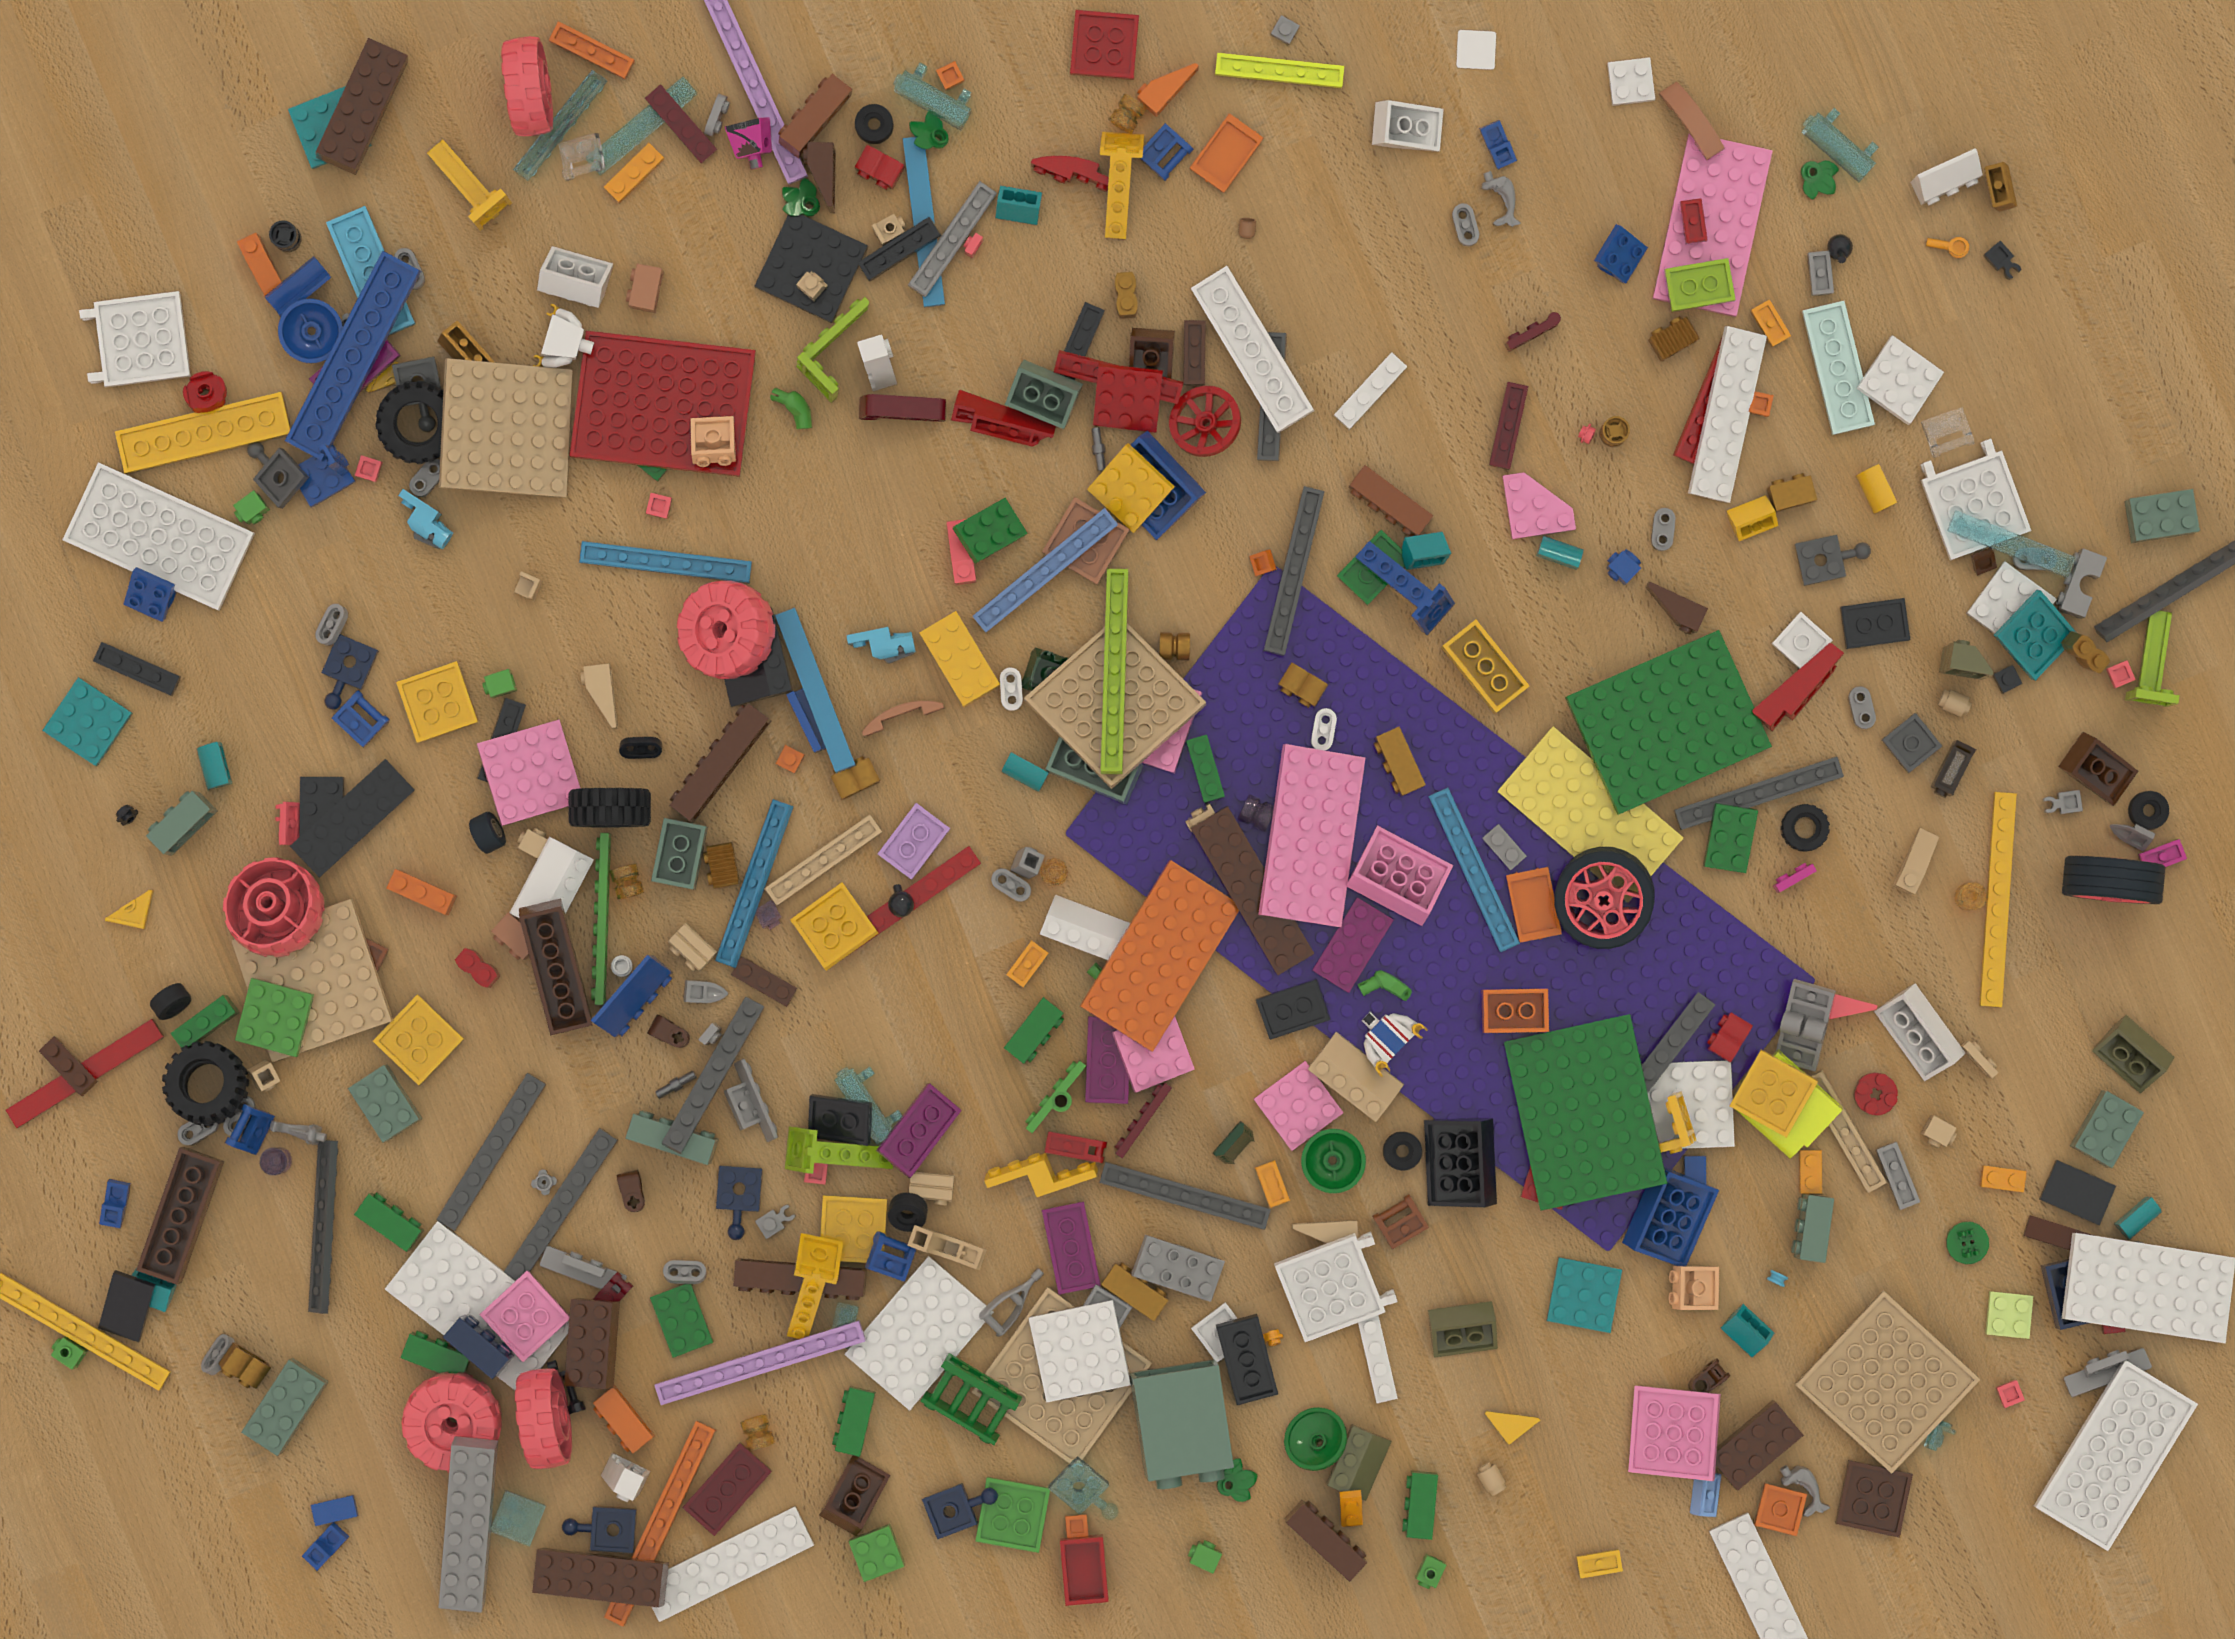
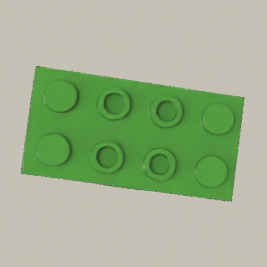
[1025,1060,1086,1133]

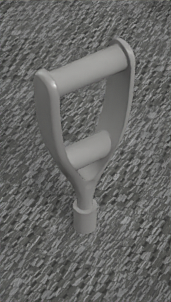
[979,1268,1044,1337]

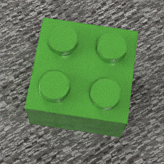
[849,1524,905,1582]

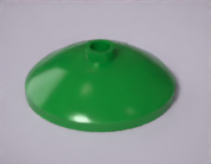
[1284,1407,1347,1471]

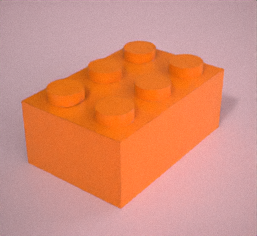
[1481,989,1549,1033]

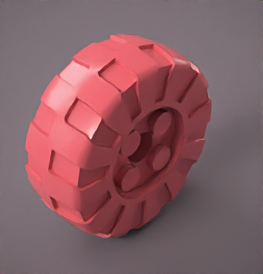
[501,36,553,136]
[677,581,775,679]
[223,857,325,958]
[515,1369,572,1469]
[402,1372,502,1473]

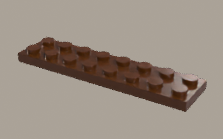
[1191,806,1314,975]

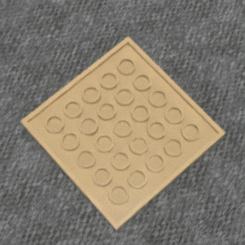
[439,358,572,498]
[1024,623,1206,789]
[232,899,393,1062]
[972,1287,1152,1468]
[1795,1290,1981,1474]

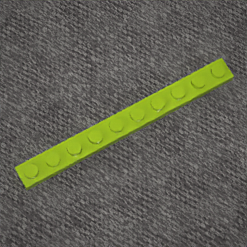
[1101,569,1129,774]

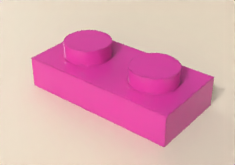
[2138,839,2187,867]
[1773,863,1817,893]

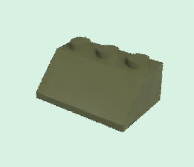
[1939,640,1993,680]
[2092,1015,2175,1093]
[1428,1301,1498,1358]
[1327,1424,1392,1501]

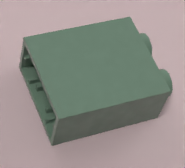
[1129,1359,1234,1489]

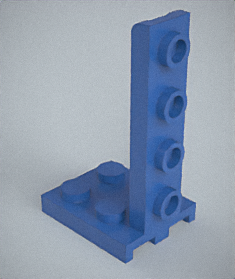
[298,443,356,508]
[1356,541,1455,635]

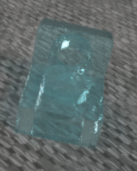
[1924,1421,1956,1451]

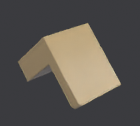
[514,571,543,601]

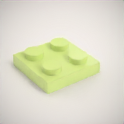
[1985,1291,2033,1339]

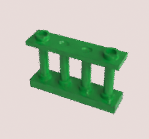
[920,1353,1023,1445]

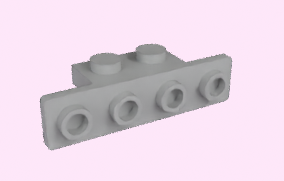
[724,1059,778,1142]
[540,1246,627,1293]
[2064,1348,2152,1397]

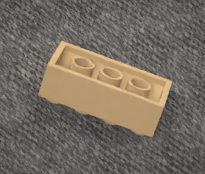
[1308,1032,1404,1122]

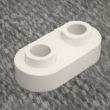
[1000,668,1023,711]
[1311,708,1337,751]

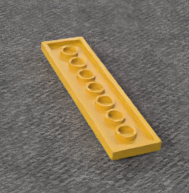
[115,392,291,474]

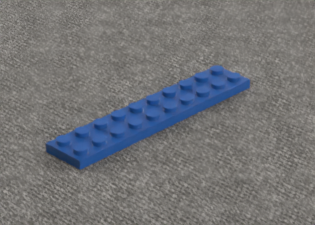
[285,251,421,461]

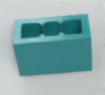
[995,186,1042,225]
[1402,532,1451,570]
[1536,535,1584,570]
[197,742,232,790]
[1001,752,1049,792]
[2114,1196,2162,1240]
[132,1268,177,1312]
[1721,1304,1775,1357]

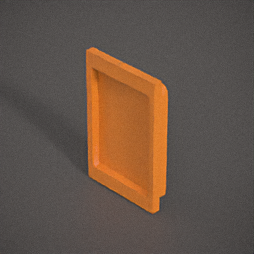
[1189,113,1264,193]
[1506,867,1562,943]

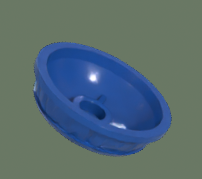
[278,299,343,363]

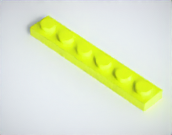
[1215,53,1344,88]

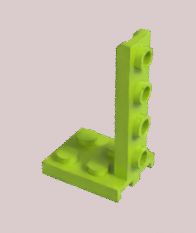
[796,297,869,403]
[2125,611,2180,707]
[785,1126,893,1174]

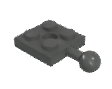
[392,356,442,432]
[247,442,309,509]
[1794,535,1871,586]

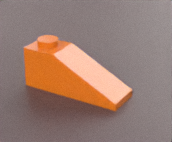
[1137,63,1199,117]
[237,233,282,303]

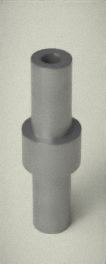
[1091,427,1106,471]
[655,1070,697,1099]

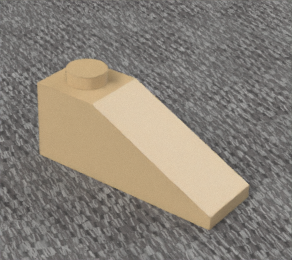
[581,664,618,729]
[1892,828,1939,895]
[1292,1220,1358,1243]

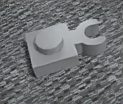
[2043,790,2083,814]
[755,1204,796,1239]

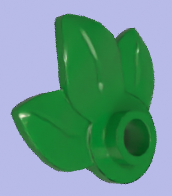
[909,112,949,149]
[1801,160,1839,200]
[782,178,820,216]
[1217,1458,1258,1502]

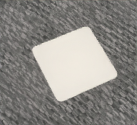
[1456,30,1496,70]

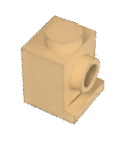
[872,214,906,246]
[796,271,828,301]
[1185,802,1215,832]

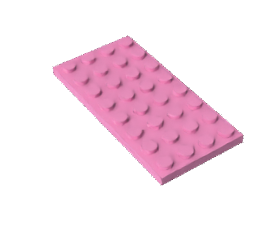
[1652,133,1773,317]
[1258,744,1365,927]

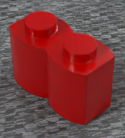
[855,145,905,190]
[455,948,500,988]
[1707,1012,1753,1063]

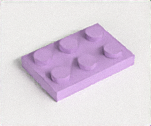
[878,803,950,880]

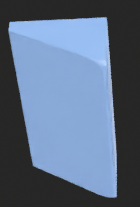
[1690,1473,1721,1517]

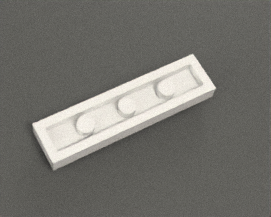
[1334,352,1407,430]
[1358,1315,1398,1403]

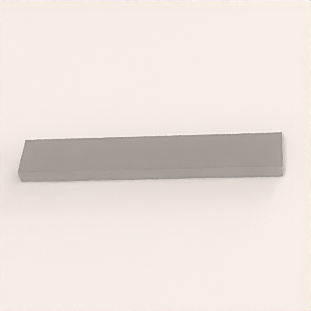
[908,181,997,297]

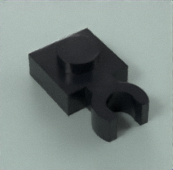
[1983,240,2021,280]

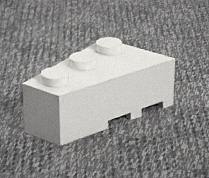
[857,335,897,391]
[601,1453,651,1502]

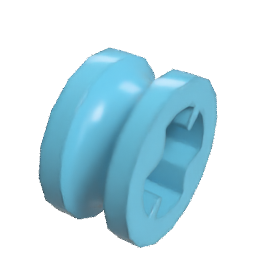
[1767,1270,1788,1287]

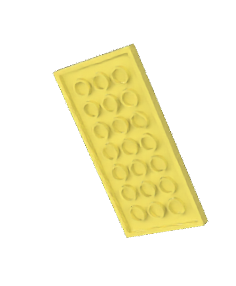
[1497,726,1683,903]

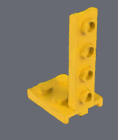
[1100,131,1144,239]
[427,139,512,231]
[1659,1091,1697,1154]
[787,1233,843,1339]

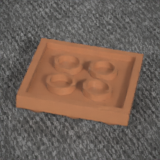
[1042,497,1130,585]

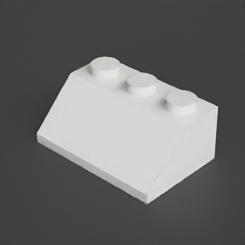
[1910,148,1983,206]
[537,246,613,308]

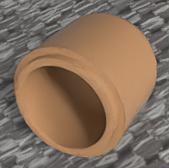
[1238,218,1256,239]

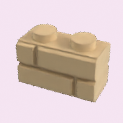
[668,923,718,971]
[909,1172,955,1205]

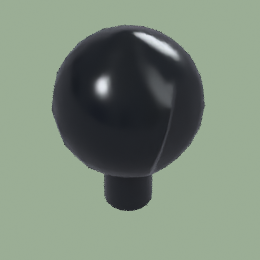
[1828,234,1853,263]
[888,884,914,917]

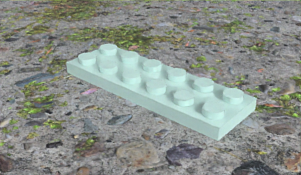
[1802,301,1875,435]

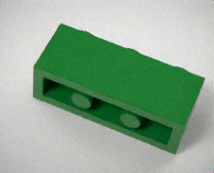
[1186,735,1225,803]
[171,995,240,1048]
[1004,997,1064,1064]
[354,1192,424,1252]
[400,1330,470,1373]
[832,1386,876,1457]
[1402,1471,1438,1540]

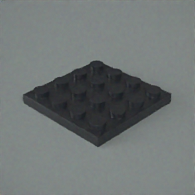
[754,215,868,323]

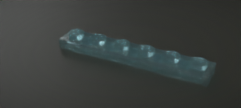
[513,70,607,181]
[585,77,697,176]
[1947,510,2076,578]

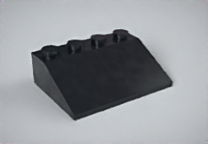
[724,607,793,707]
[1424,1118,1497,1208]

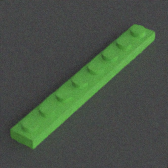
[591,833,611,1005]

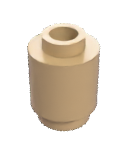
[1938,690,1972,717]
[1477,1462,1506,1496]

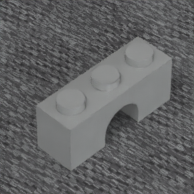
[2056,548,2107,619]

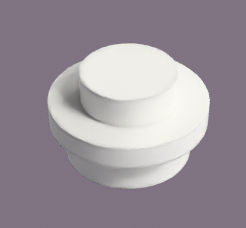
[611,955,633,977]

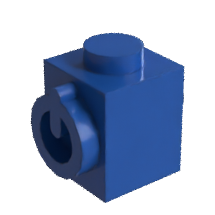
[1606,549,1641,585]

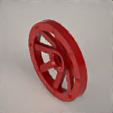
[1169,386,1241,457]

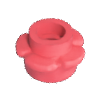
[1578,424,1596,444]

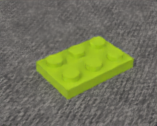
[1664,258,1736,312]

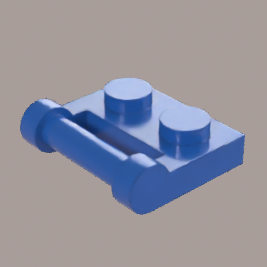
[1139,123,1194,181]
[332,690,390,748]
[225,1104,275,1155]
[865,1231,916,1282]

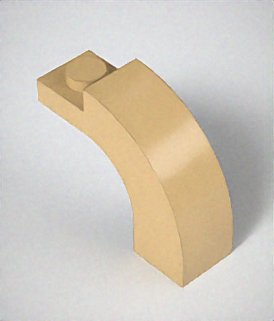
[907,1225,987,1270]

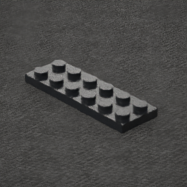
[290,759,415,878]

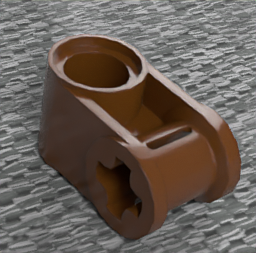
[647,1014,690,1048]
[617,1170,645,1212]
[1688,1358,1731,1393]

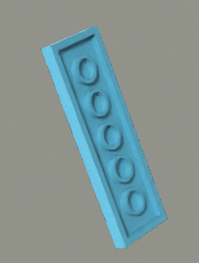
[326,206,415,335]

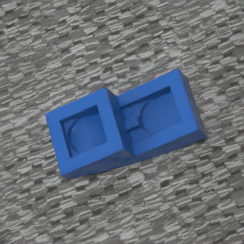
[1479,120,1517,169]
[99,1179,131,1228]
[302,1522,349,1571]

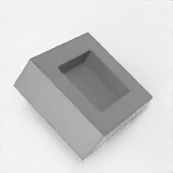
[1271,15,1300,45]

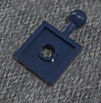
[321,635,379,710]
[716,1166,763,1240]
[922,1483,998,1540]
[562,1506,637,1553]

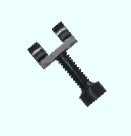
[547,1360,586,1414]

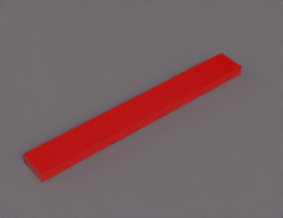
[5,1019,164,1128]

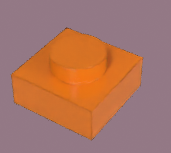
[936,61,965,91]
[1748,391,1774,417]
[1249,549,1277,576]
[776,745,805,774]
[1065,1514,1089,1538]

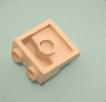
[691,416,736,467]
[1668,1266,1719,1310]

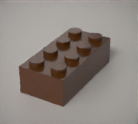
[564,1298,620,1389]
[1716,1400,1804,1491]
[1284,1500,1367,1582]

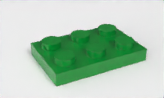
[952,498,1028,564]
[1337,530,1405,606]
[1703,803,1758,873]
[650,1284,714,1358]

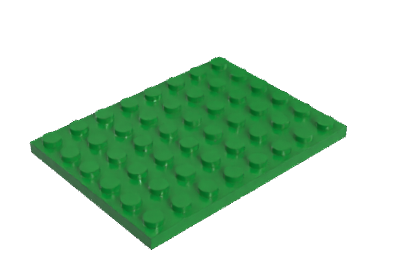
[1565,630,1772,815]
[1504,1014,1668,1211]

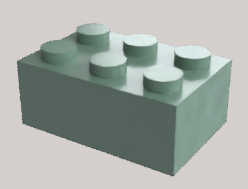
[1005,360,1083,429]
[2124,489,2200,543]
[146,791,218,856]
[651,818,708,890]
[348,1065,422,1143]
[2070,1090,2144,1168]
[1791,1194,1834,1263]

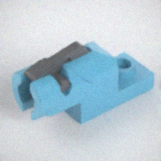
[398,489,453,549]
[846,627,916,664]

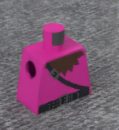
[725,117,772,170]

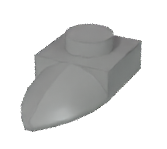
[2110,824,2155,852]
[684,980,728,1003]

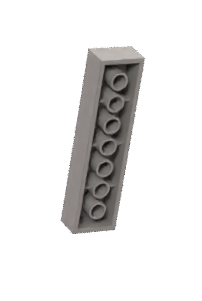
[439,1436,498,1613]

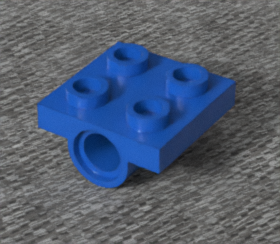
[1594,224,1648,284]
[123,567,176,622]

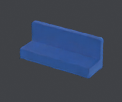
[265,256,331,317]
[786,688,826,754]

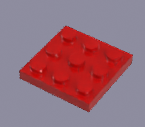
[1070,10,1139,80]
[1093,363,1163,433]

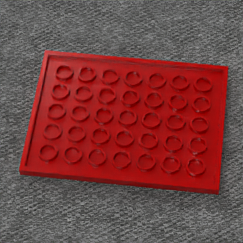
[570,331,756,477]

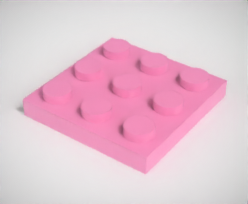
[1112,1016,1195,1093]
[1254,1061,1343,1151]
[479,1270,569,1362]

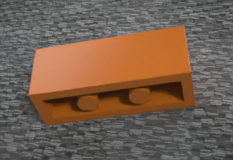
[386,869,457,915]
[593,1386,655,1454]

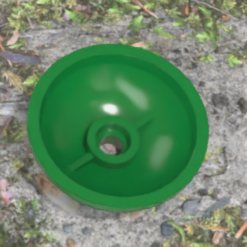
[1301,1129,1366,1193]

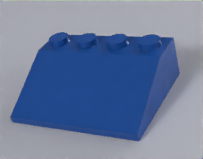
[1131,431,1206,540]
[591,955,673,1037]
[1622,1167,1719,1266]

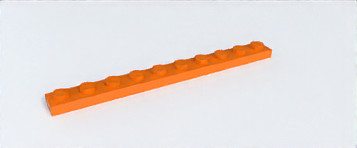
[604,1421,716,1626]

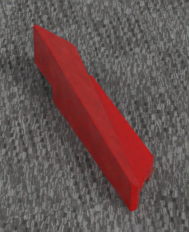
[951,390,1056,447]
[1752,643,1844,732]

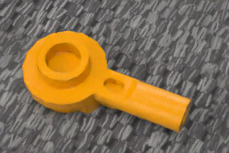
[1926,237,1969,258]
[1263,1329,1284,1347]

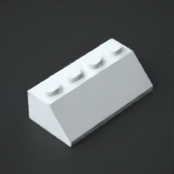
[510,837,594,918]
[1040,895,1130,960]
[1874,984,1965,1081]

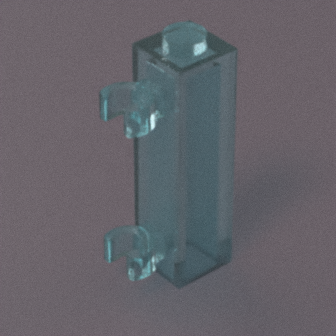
[893,63,972,131]
[1802,108,1879,182]
[834,1067,902,1144]

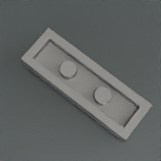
[1875,1142,1920,1210]

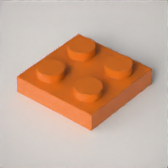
[1754,1483,1807,1536]

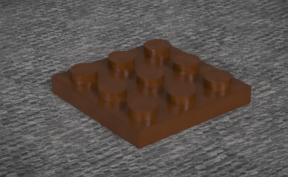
[1835,1460,1913,1538]

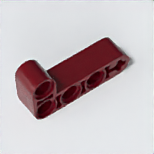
[859,394,946,422]

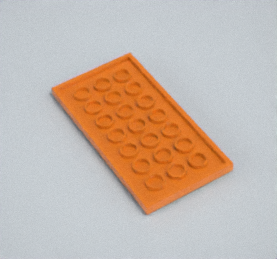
[1080,860,1239,1052]

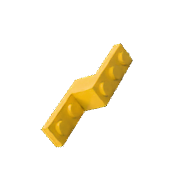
[984,1153,1098,1197]

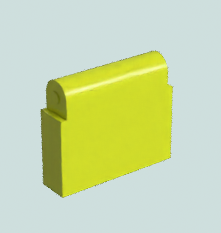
[1736,1049,1843,1159]

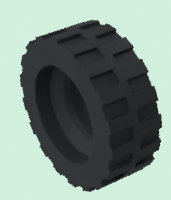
[1781,804,1830,852]

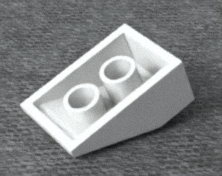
[1372,100,1443,152]

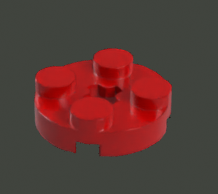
[183,371,227,413]
[1854,1072,1898,1116]

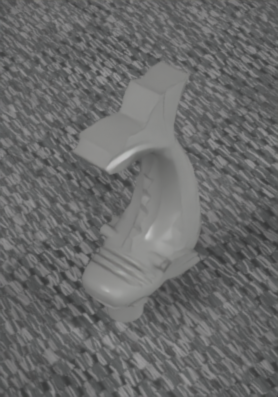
[1481,171,1521,227]
[270,1121,327,1145]
[1780,1465,1830,1517]

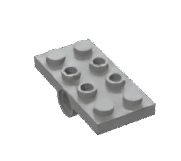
[1776,979,1836,1072]
[1131,1234,1225,1302]

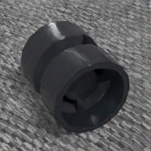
[269,220,302,252]

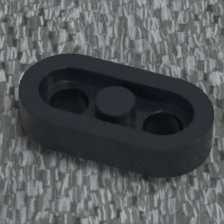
[619,737,662,759]

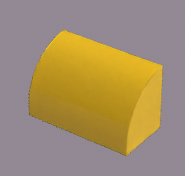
[1856,464,1897,514]
[1727,495,1778,541]

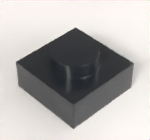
[1993,665,2023,694]

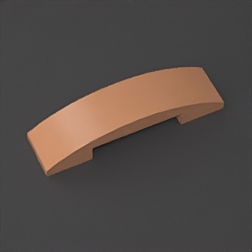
[1659,82,1725,160]
[862,701,945,737]

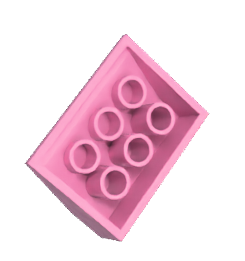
[1346,825,1453,926]

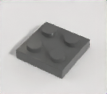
[1881,713,1942,773]

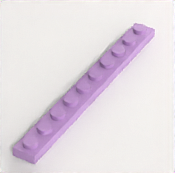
[704,0,808,185]
[654,1320,866,1405]

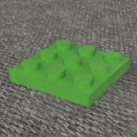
[235,978,314,1057]
[975,1477,1050,1553]

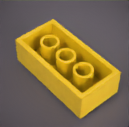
[919,611,1000,708]
[1441,619,1529,714]

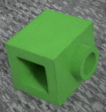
[233,490,270,525]
[482,669,517,698]
[51,1337,89,1370]
[1188,1540,1222,1574]
[1415,1554,1447,1589]

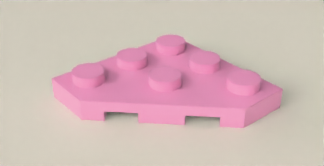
[1502,473,1576,540]

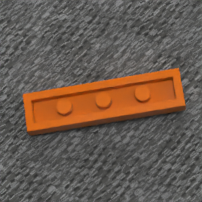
[549,21,635,80]

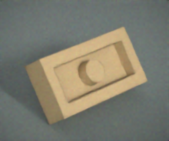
[1960,1041,1998,1078]

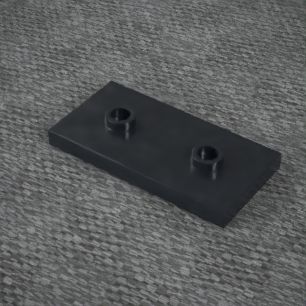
[1216,1314,1278,1405]

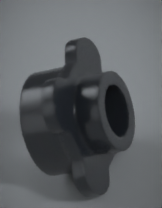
[116,805,138,826]

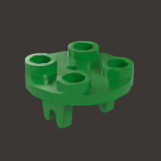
[1946,1221,1989,1264]

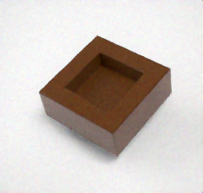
[1971,547,1997,576]

